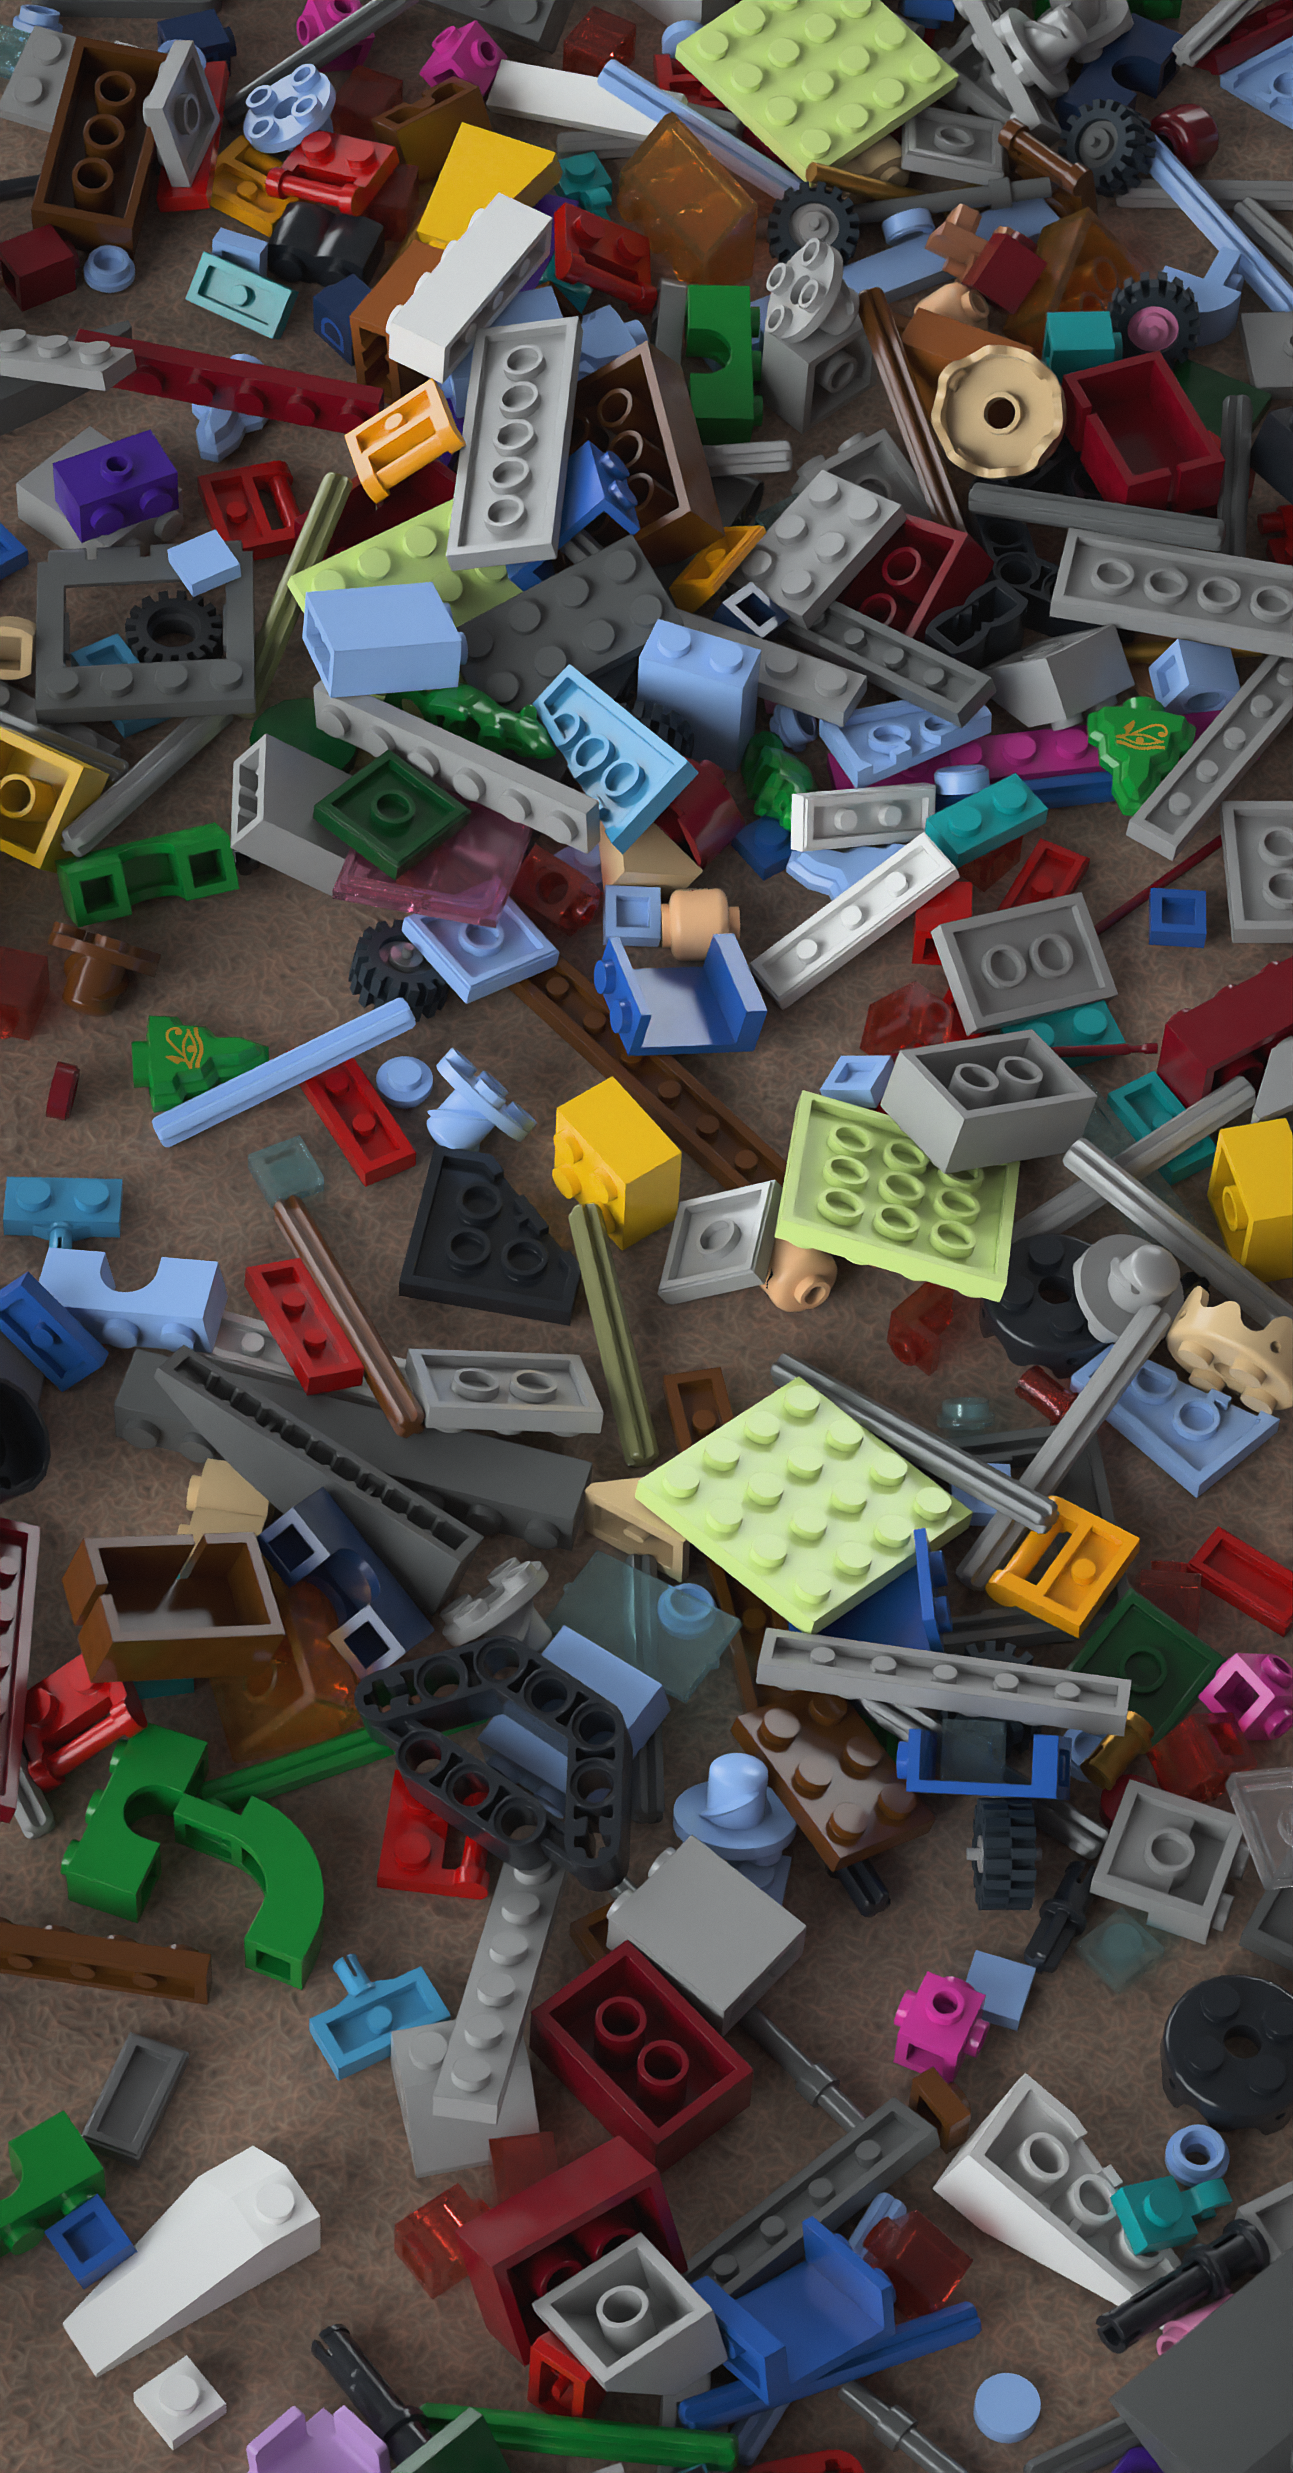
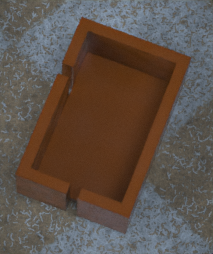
[62,1532,285,1683]

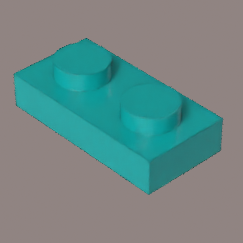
[185,251,299,340]
[925,773,1048,869]
[1000,1000,1126,1068]
[1106,1071,1216,1186]

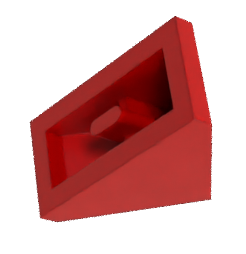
[527,2330,608,2419]

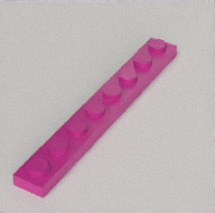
[826,710,1260,790]

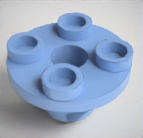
[243,64,336,153]
[427,1047,537,1152]
[673,1753,797,1866]

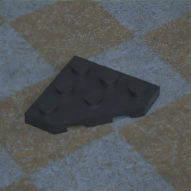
[399,1145,581,1326]

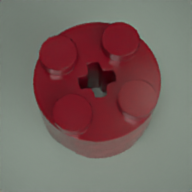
[654,756,745,870]

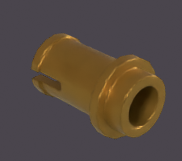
[1080,1711,1154,1790]

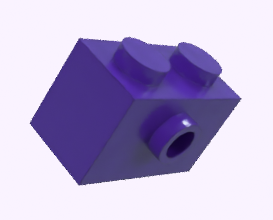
[53,429,179,543]

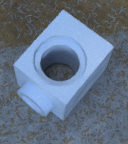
[1148,639,1241,715]

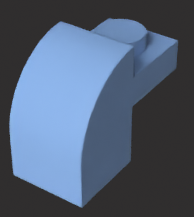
[1162,246,1244,347]

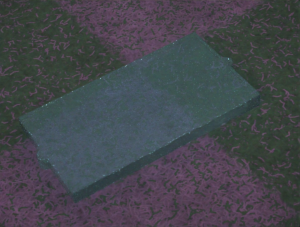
[545,1550,742,1703]

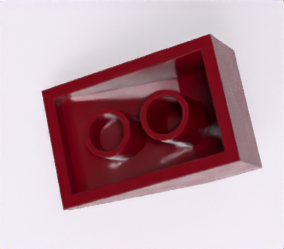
[835,513,995,644]

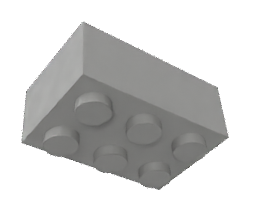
[880,1029,1098,1174]

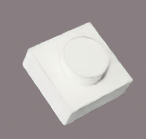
[133,2355,226,2451]

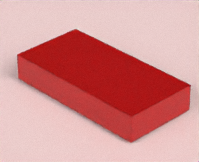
[1184,1526,1293,1637]

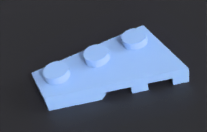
[1220,36,1293,129]
[819,700,992,788]
[1069,1343,1280,1498]

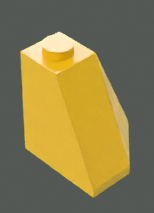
[417,122,563,250]

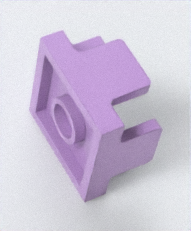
[246,2405,392,2473]

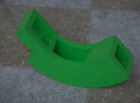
[173,1793,324,1990]

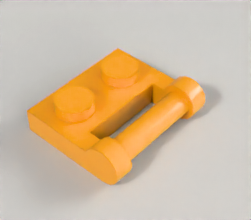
[210,135,317,237]
[345,378,466,504]
[985,1495,1140,1639]

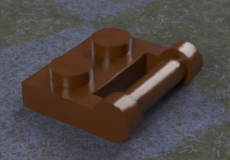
[998,118,1098,229]

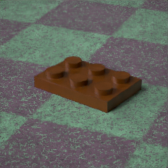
[730,1690,936,1872]

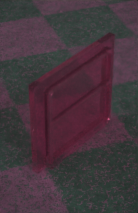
[332,781,534,929]

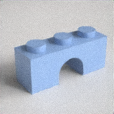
[39,1247,228,1353]

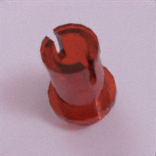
[1014,1365,1080,1426]

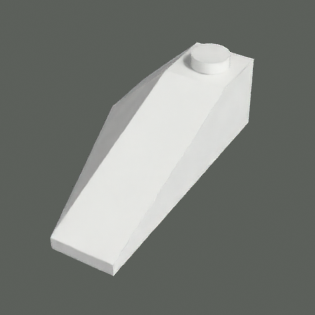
[932,2073,1181,2330]
[63,2146,321,2378]

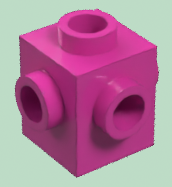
[297,0,375,73]
[419,20,508,97]
[1198,1653,1293,1740]
[894,1971,990,2083]

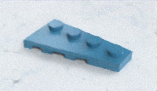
[532,664,699,854]

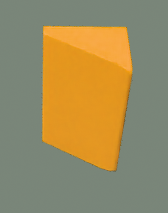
[669,525,766,614]

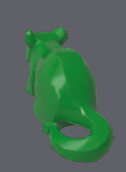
[384,683,556,759]
[741,731,818,832]

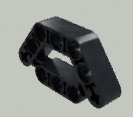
[965,433,1135,643]
[354,1635,633,1892]

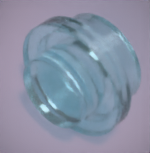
[936,1397,996,1438]

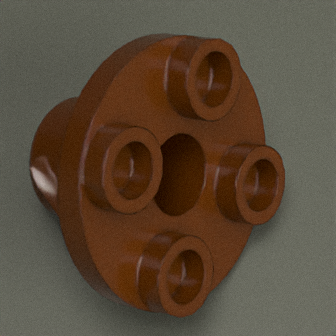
[47,921,161,1017]

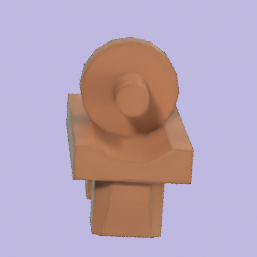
[925,204,1014,284]

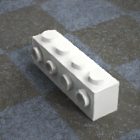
[386,192,553,384]

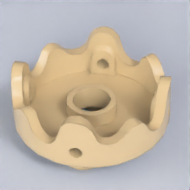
[931,345,1067,480]
[1166,1286,1293,1414]

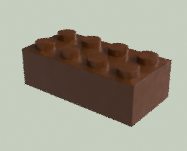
[31,36,168,260]

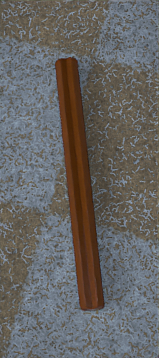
[858,287,973,538]
[273,1195,426,1439]

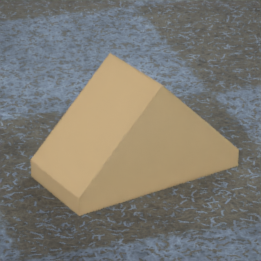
[599,819,703,899]
[584,1477,690,1583]

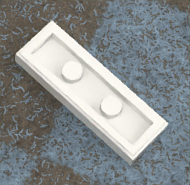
[791,783,936,852]

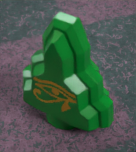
[1087,697,1196,816]
[131,1015,269,1113]

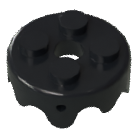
[979,1234,1115,1379]
[1160,1974,1293,2135]

